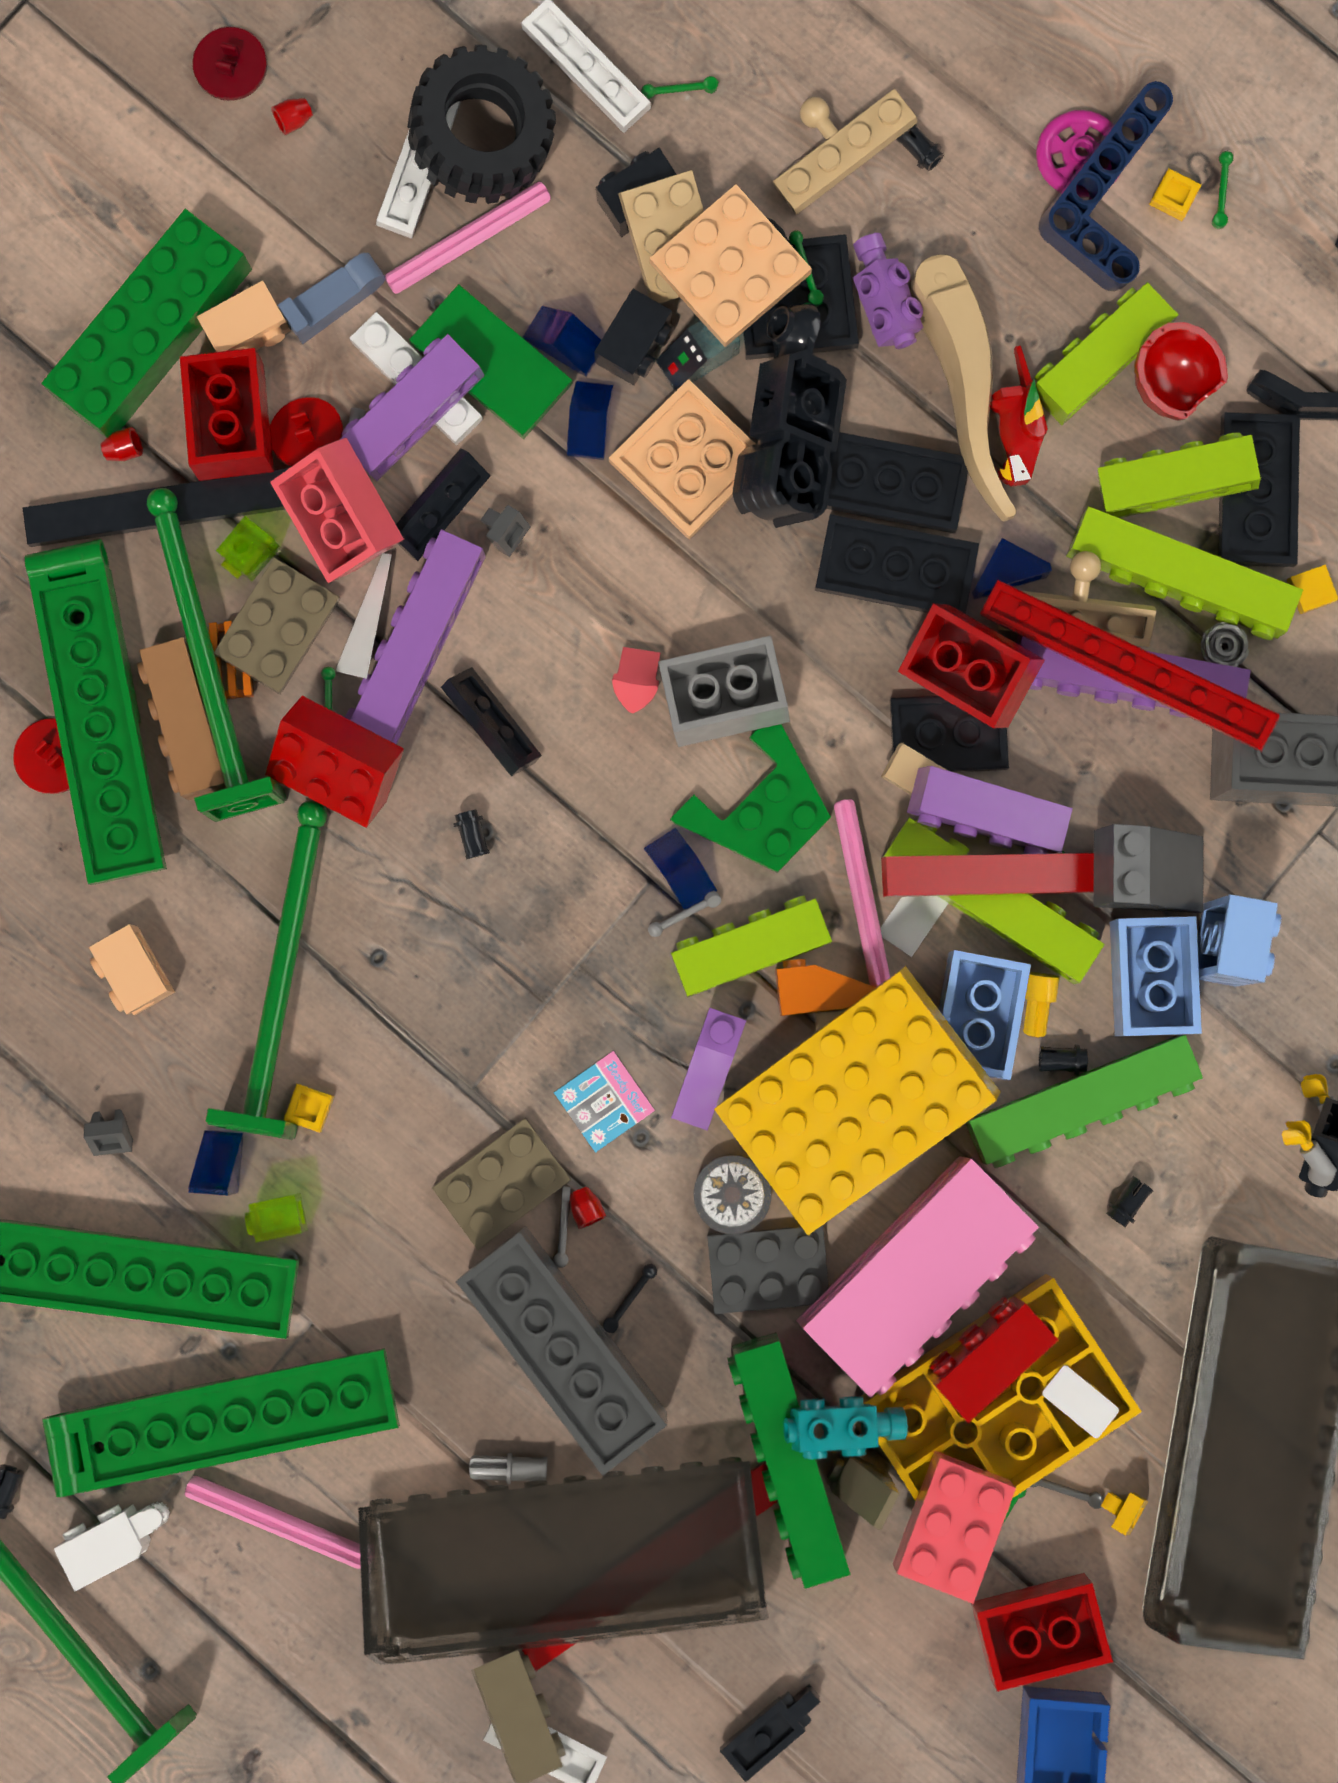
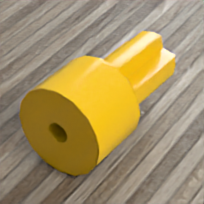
[1023,972,1059,1038]

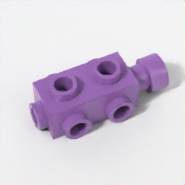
[853,233,924,349]

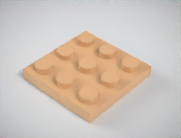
[649,184,812,347]
[609,379,755,540]

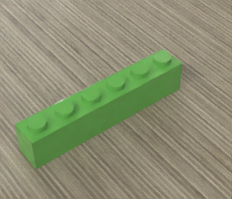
[966,1035,1203,1168]

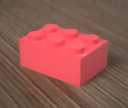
[270,438,404,583]
[893,1451,1016,1604]

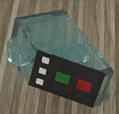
[656,320,740,392]

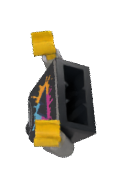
[1282,1074,1338,1198]

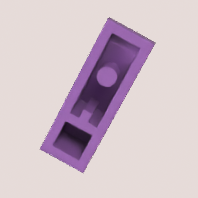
[671,1008,746,1131]

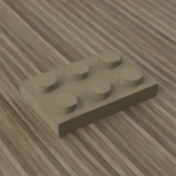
[214,558,340,695]
[432,1118,572,1250]

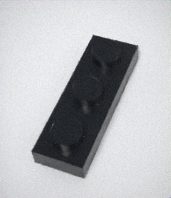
[396,448,491,561]
[441,667,542,777]

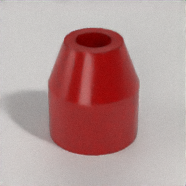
[271,98,313,135]
[101,427,143,462]
[570,1187,607,1229]

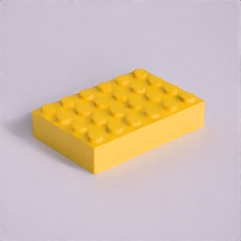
[714,966,1001,1235]
[860,1274,1142,1501]

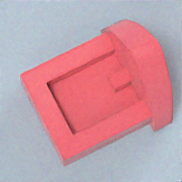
[612,647,660,713]

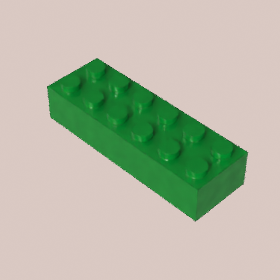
[41,208,252,438]
[727,1332,851,1589]

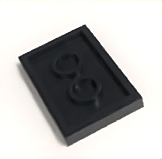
[890,696,1009,772]

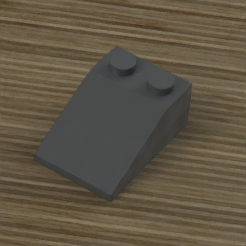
[1094,824,1203,913]

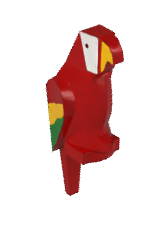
[990,346,1048,486]

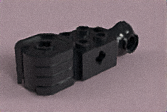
[732,302,847,528]

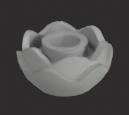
[1201,622,1249,667]

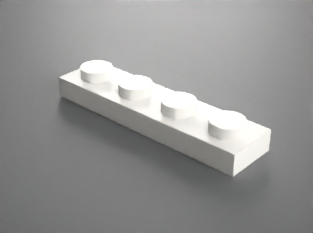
[521,0,651,133]
[376,101,461,239]
[350,312,483,446]

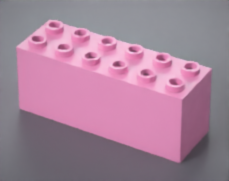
[796,1156,1039,1398]

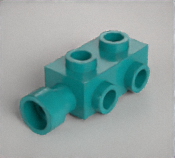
[783,1396,907,1459]

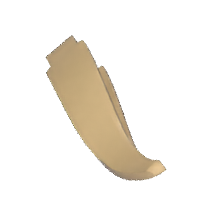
[909,255,1016,521]

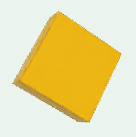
[1149,168,1202,221]
[1287,564,1338,615]
[283,1083,334,1133]

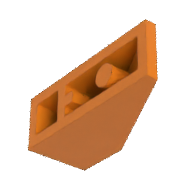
[775,959,876,1016]

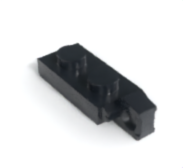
[720,1684,821,1782]

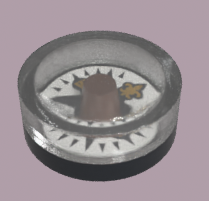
[693,1155,772,1234]

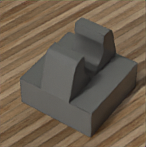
[480,505,531,557]
[84,1109,133,1156]

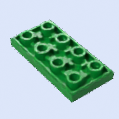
[409,284,573,440]

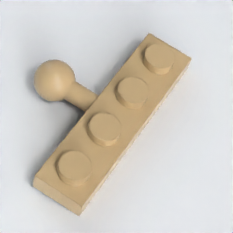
[773,88,918,215]
[997,551,1156,647]

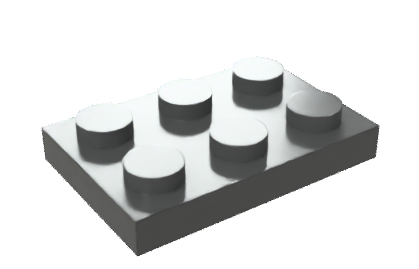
[707,1225,829,1314]

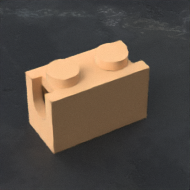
[197,280,291,352]
[89,924,175,1015]

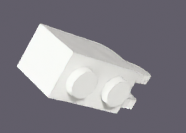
[54,1502,170,1592]

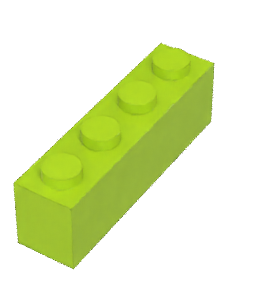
[1034,282,1179,426]
[1097,433,1261,518]
[671,895,832,998]

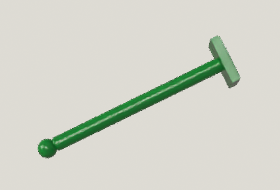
[147,488,287,822]
[205,800,328,1140]
[0,1539,197,1783]

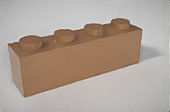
[137,637,226,800]

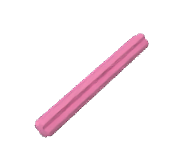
[385,182,550,294]
[834,799,890,987]
[185,1476,369,1569]

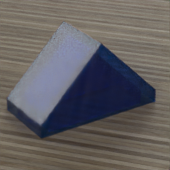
[523,306,601,377]
[567,381,614,460]
[972,538,1052,600]
[644,828,717,910]
[188,1130,243,1196]

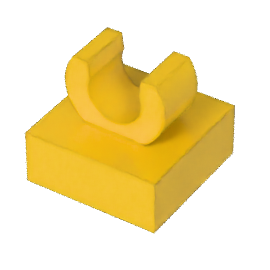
[1101,1492,1149,1536]

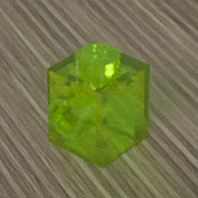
[216,516,281,582]
[245,1193,308,1243]

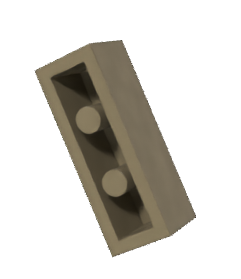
[471,1650,566,1783]

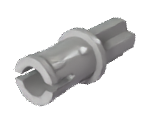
[469,1452,547,1485]

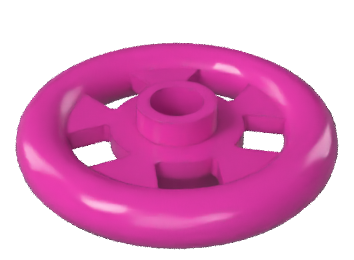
[1036,110,1120,198]

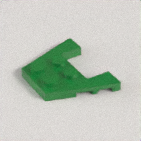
[670,724,831,873]

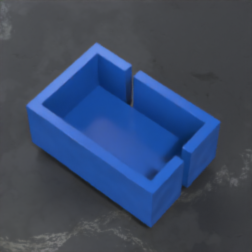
[1016,1686,1110,1783]

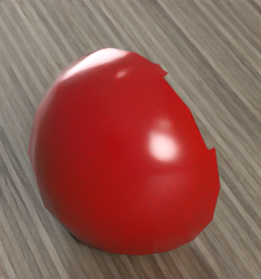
[1134,322,1228,421]

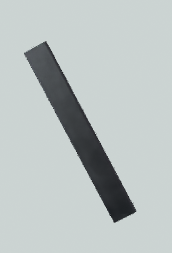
[23,468,289,547]

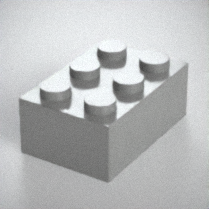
[658,636,790,747]

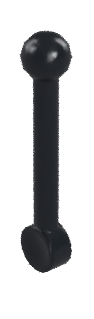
[603,1264,658,1333]

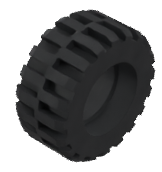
[407,45,556,204]

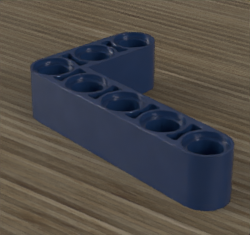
[1038,81,1173,291]

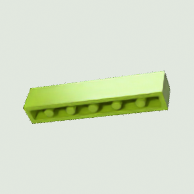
[1066,506,1303,640]
[883,817,1105,985]

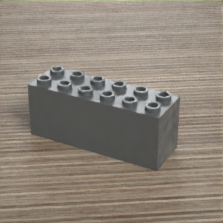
[1210,713,1338,807]
[456,1226,667,1476]

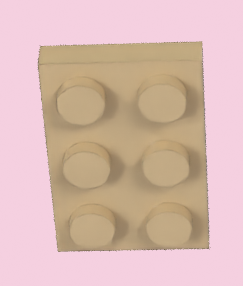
[618,170,704,303]

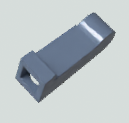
[277,253,385,345]

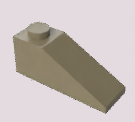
[827,1456,900,1530]

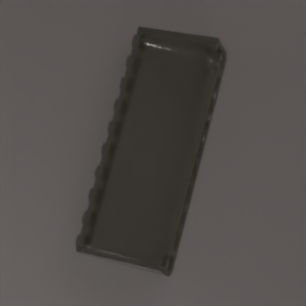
[1142,1236,1338,1660]
[358,1457,769,1665]

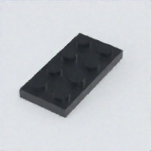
[1218,412,1300,567]
[827,432,968,534]
[815,514,979,614]

